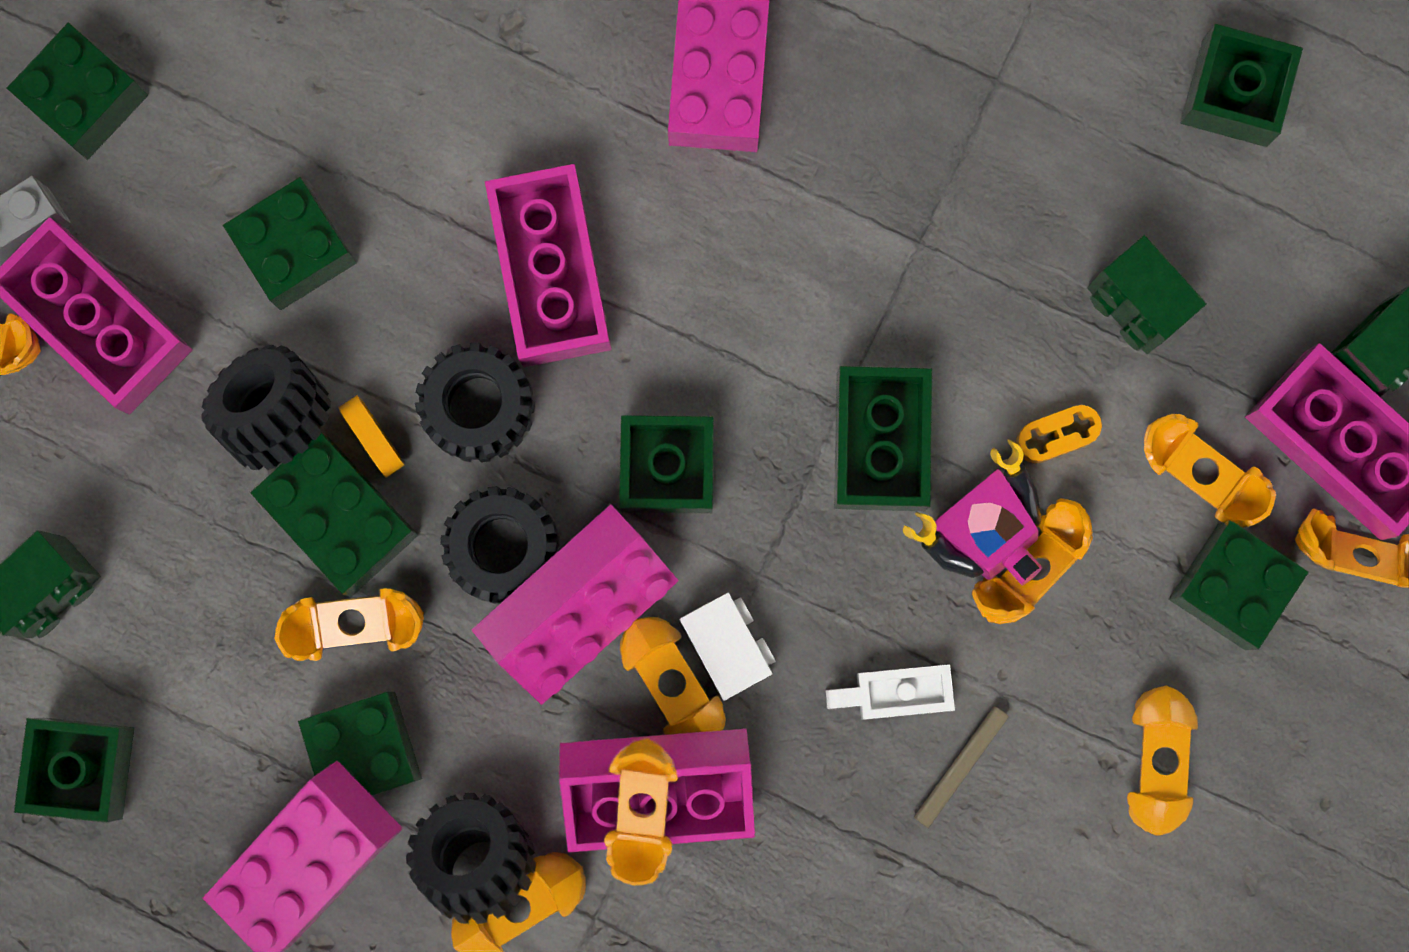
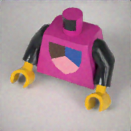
[903,439,1043,586]

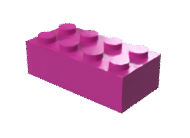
[668,0,769,152]
[485,164,612,368]
[0,217,193,415]
[1245,343,1409,540]
[471,504,679,705]
[559,729,755,852]
[203,761,403,952]

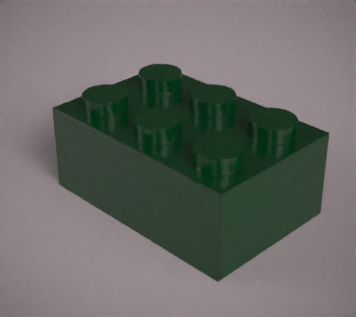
[834,366,932,511]
[250,432,419,597]

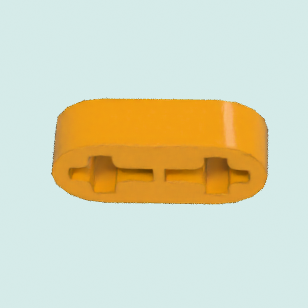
[338,395,405,478]
[1015,405,1102,464]

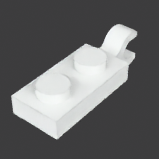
[825,664,955,720]

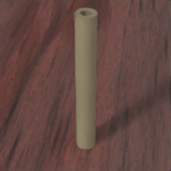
[913,706,1009,828]

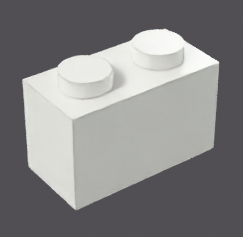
[680,593,776,701]

